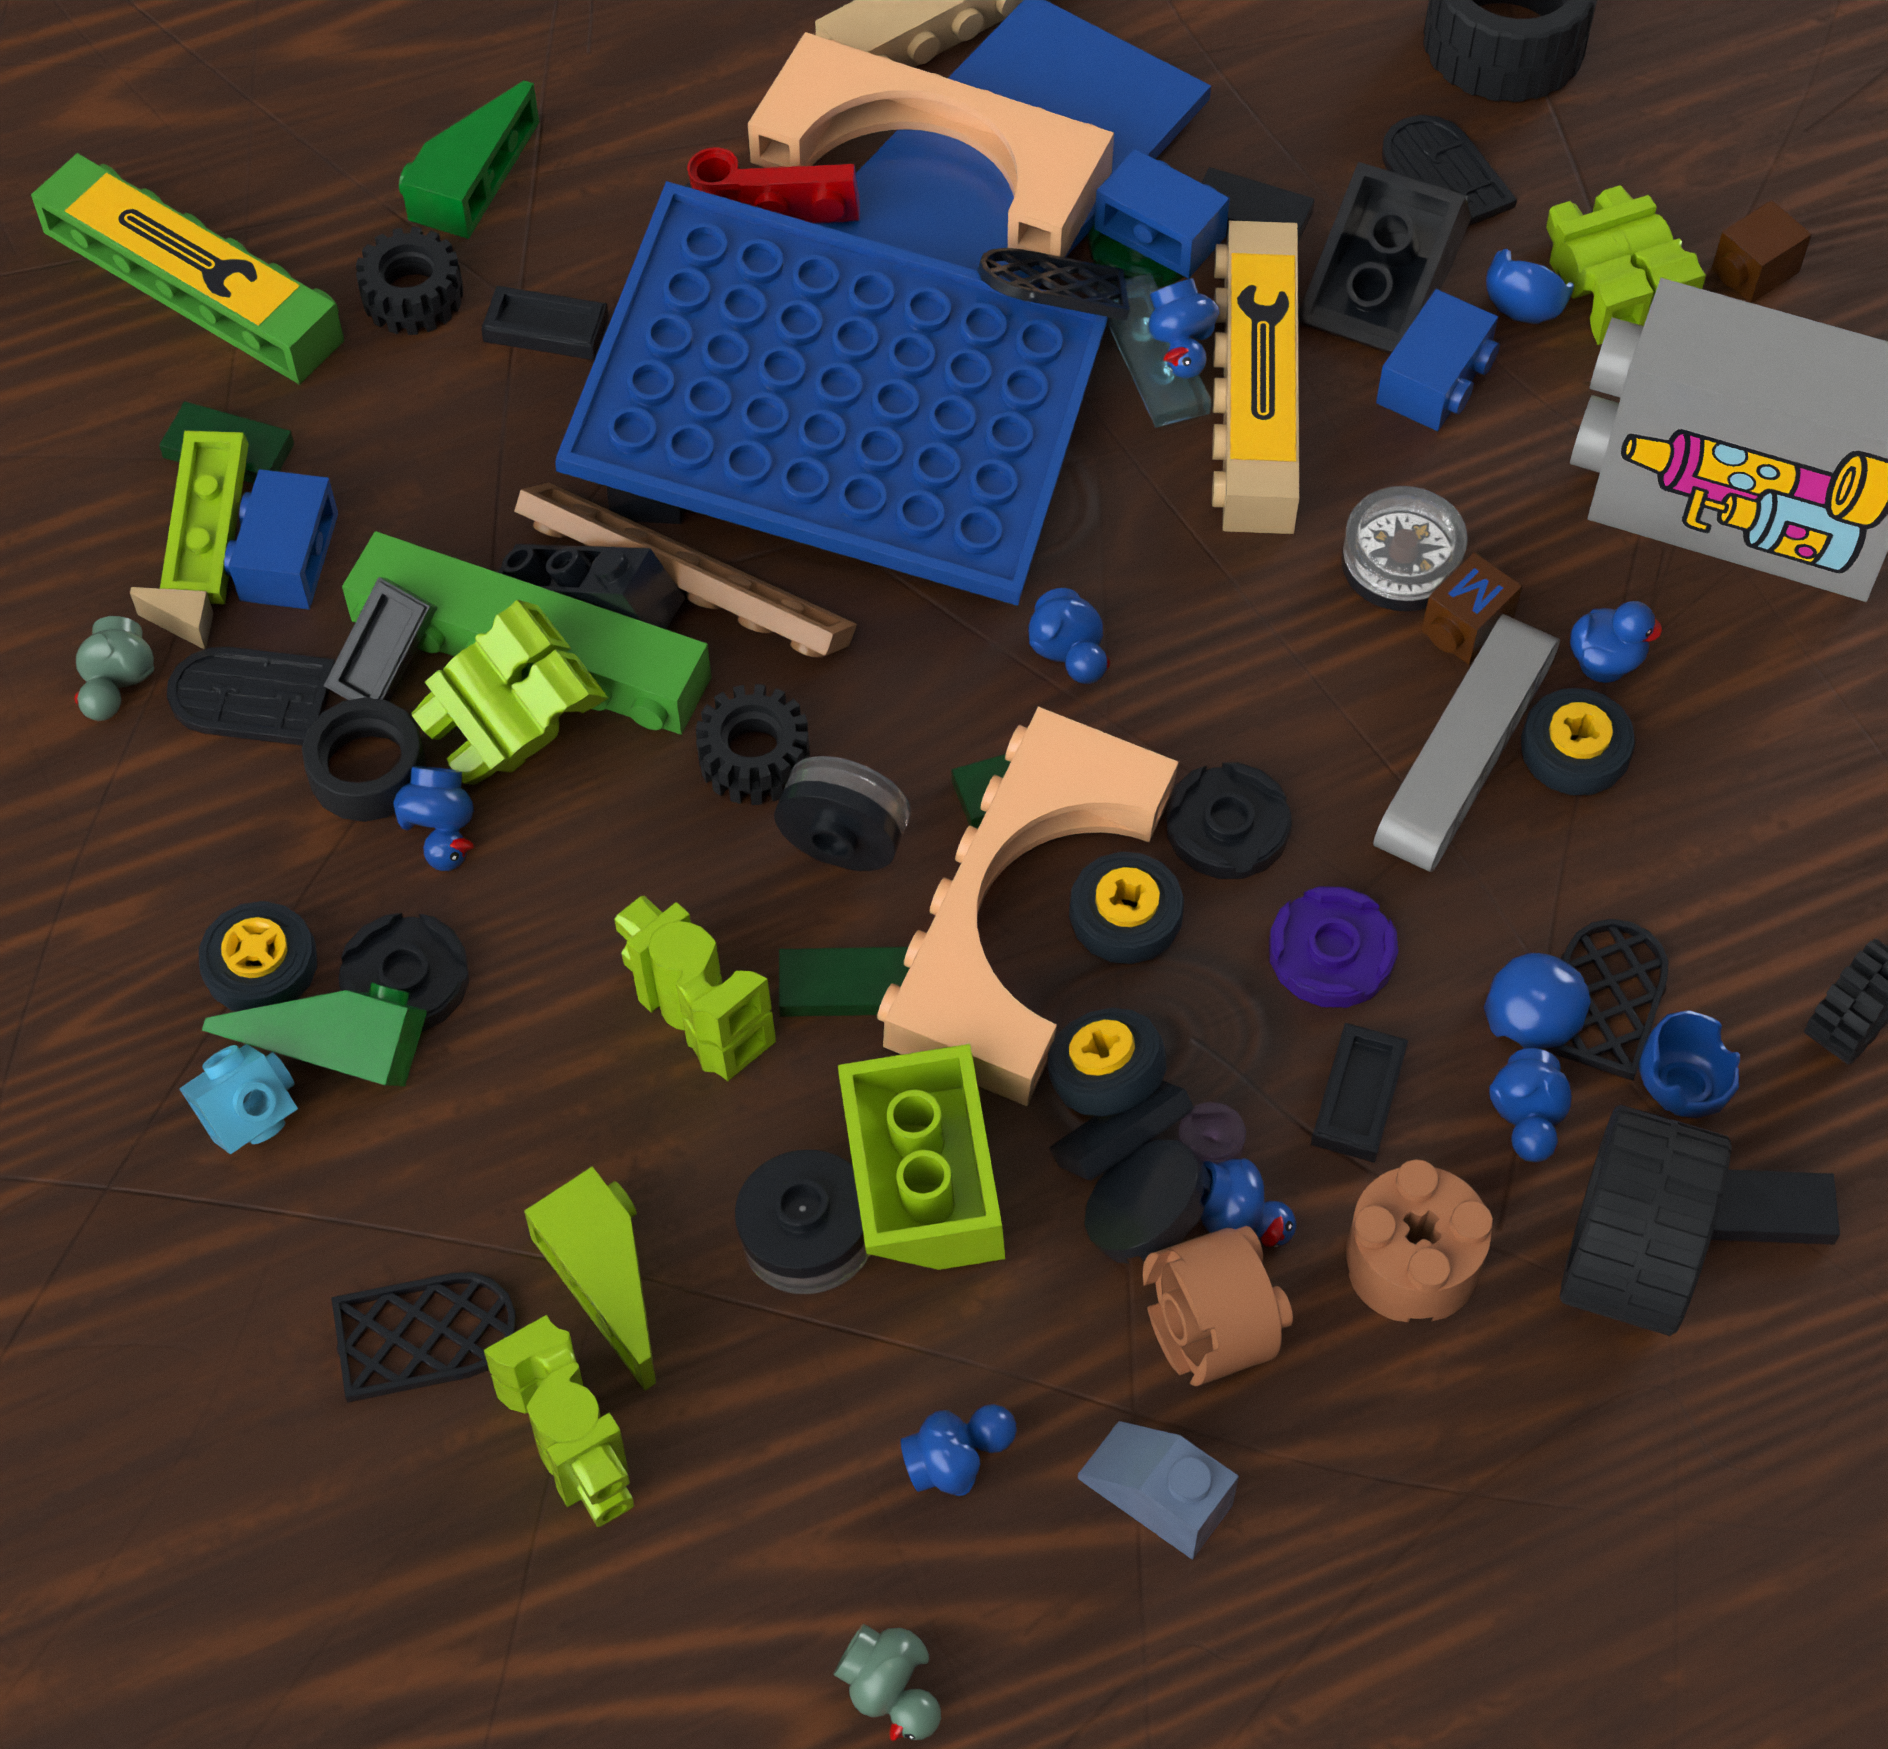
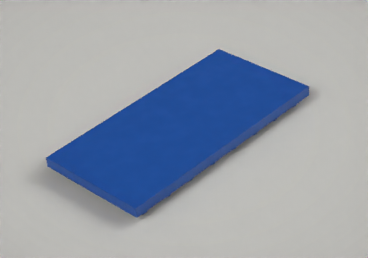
[814,0,1211,288]

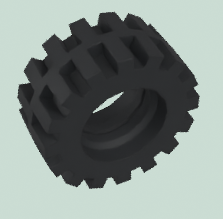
[356,227,463,335]

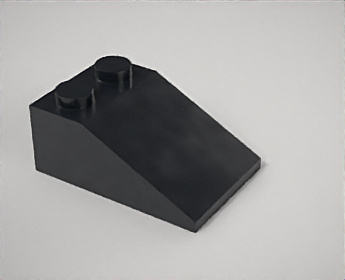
[1298,162,1471,354]

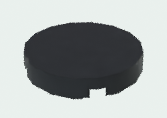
[1166,762,1292,879]
[339,913,469,1032]
[1084,1139,1211,1264]

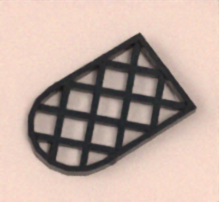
[978,248,1130,321]
[1537,919,1669,1081]
[331,1272,517,1403]

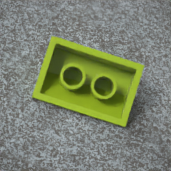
[838,1044,1005,1270]

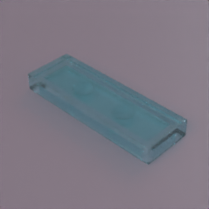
[1097,273,1212,428]

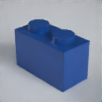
[1094,148,1230,279]
[1376,289,1500,431]
[224,469,338,610]

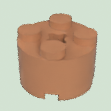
[1346,1159,1493,1322]
[1143,1226,1293,1386]

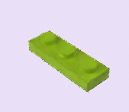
[160,431,249,604]

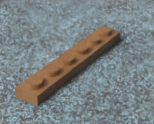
[514,482,857,658]

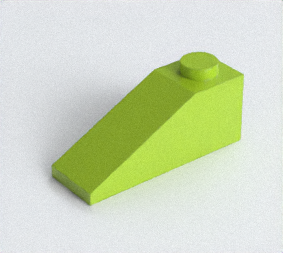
[524,1166,656,1390]

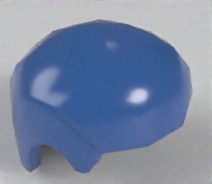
[1486,249,1574,324]
[1484,953,1591,1049]
[1639,1010,1740,1118]

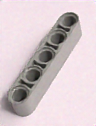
[1373,614,1560,872]

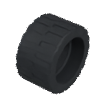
[1423,0,1597,102]
[1559,1104,1732,1336]

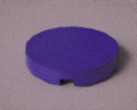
[1269,886,1398,1008]

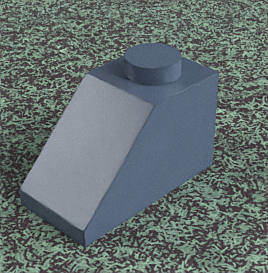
[1078,1421,1239,1560]

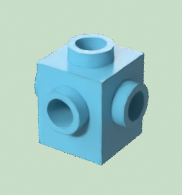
[179,1044,298,1154]

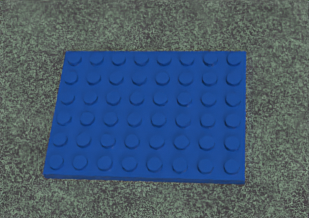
[556,181,1108,606]

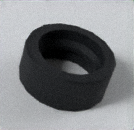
[302,697,427,822]

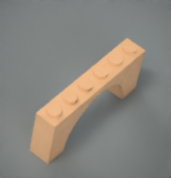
[748,32,1114,258]
[877,707,1179,1106]

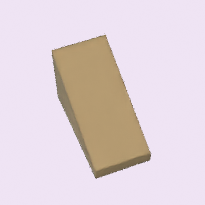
[130,587,214,649]

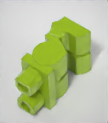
[1546,185,1706,345]
[412,600,608,785]
[614,896,776,1082]
[484,1315,634,1527]

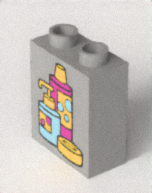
[1570,278,1888,602]

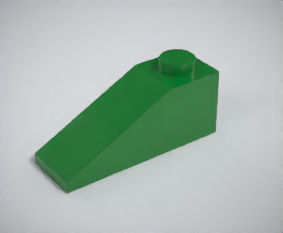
[399,80,540,239]
[202,982,427,1086]

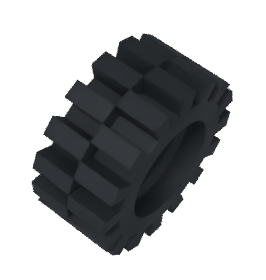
[696,684,810,805]
[1804,938,1888,1065]

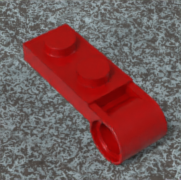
[687,147,860,223]

